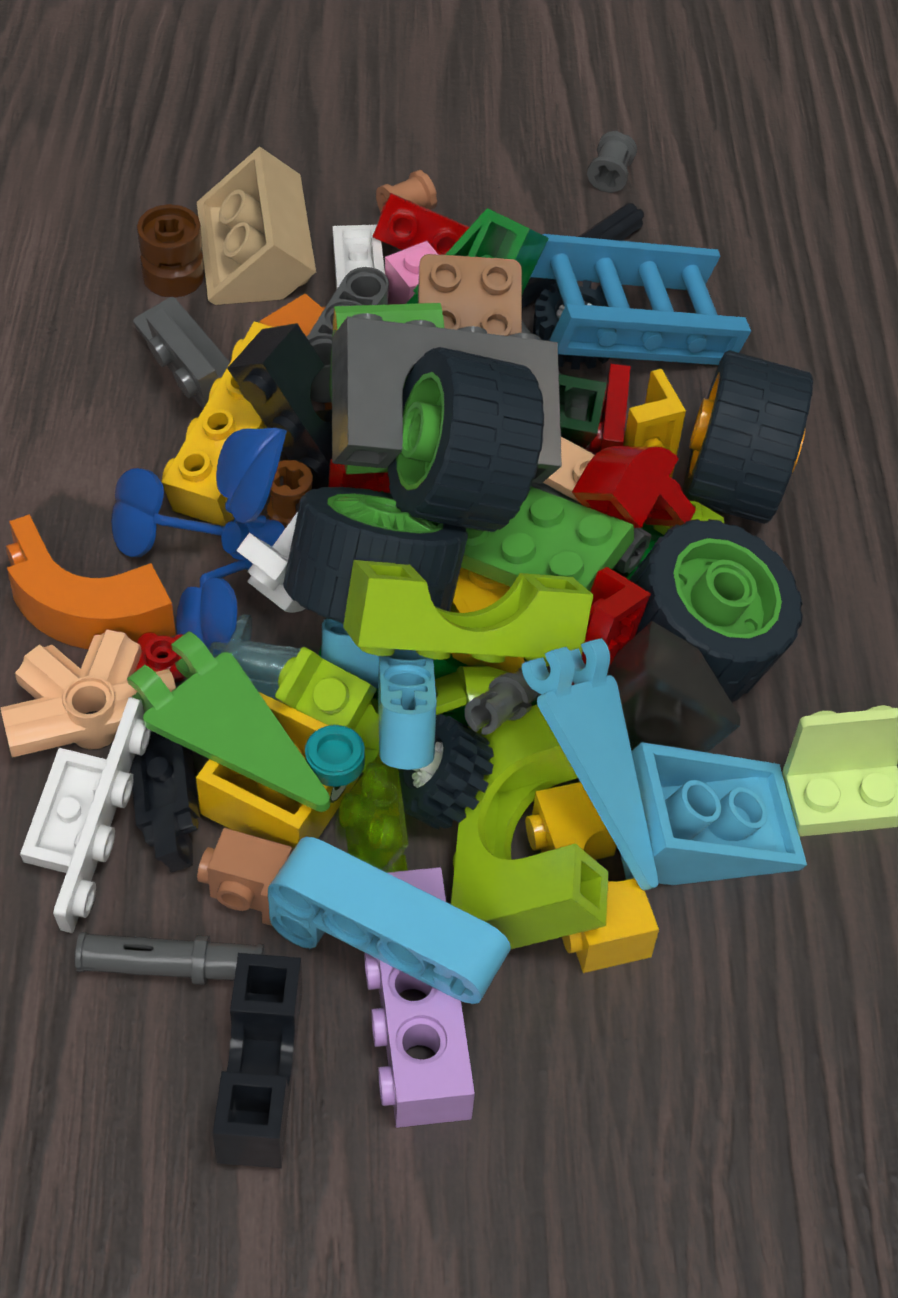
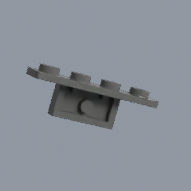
[133,297,230,409]

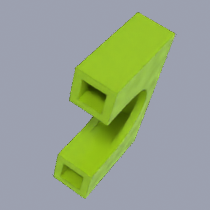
[451,705,608,949]

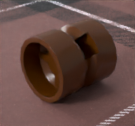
[137,204,205,298]

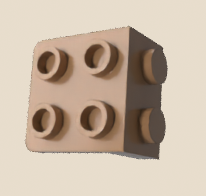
[418,254,522,336]

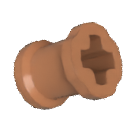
[376,170,437,212]

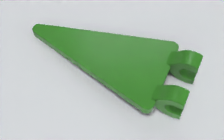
[127,631,331,812]

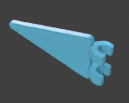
[522,638,658,891]

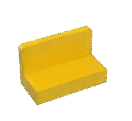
[623,369,686,478]

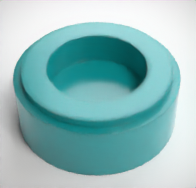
[305,725,365,787]

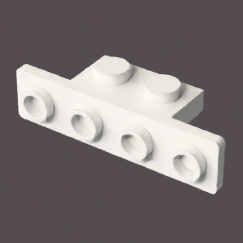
[20,697,151,933]

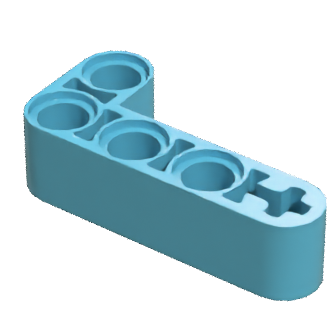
[321,619,437,770]
[268,837,511,1004]

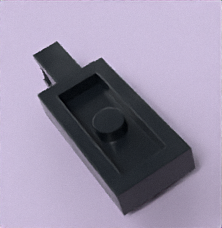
[131,731,200,873]

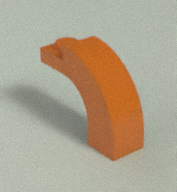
[6,514,176,649]

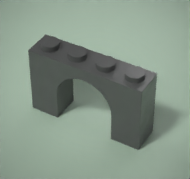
[332,313,562,484]

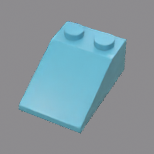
[620,742,807,885]

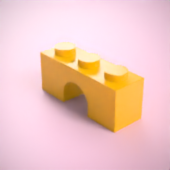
[525,782,659,973]

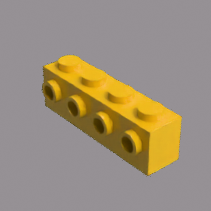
[162,321,272,526]

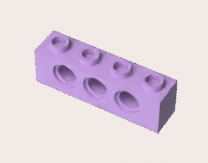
[364,867,475,1128]

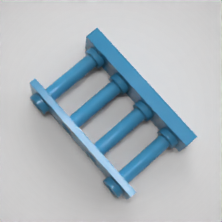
[531,234,751,365]

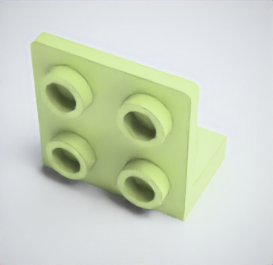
[782,705,898,837]

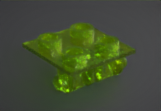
[339,755,409,873]

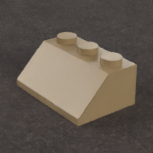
[197,146,316,305]

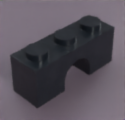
[227,323,332,490]
[213,953,302,1169]

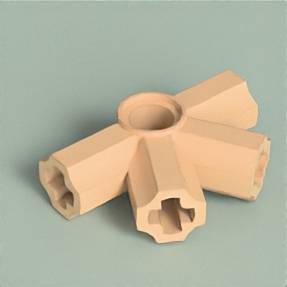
[0,630,176,758]

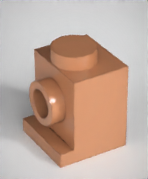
[197,828,292,926]

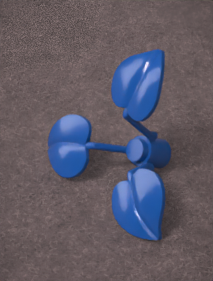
[112,428,287,658]

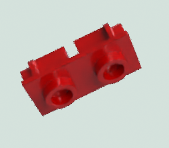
[372,193,470,255]

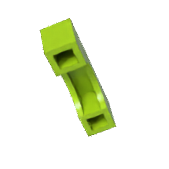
[343,560,593,666]

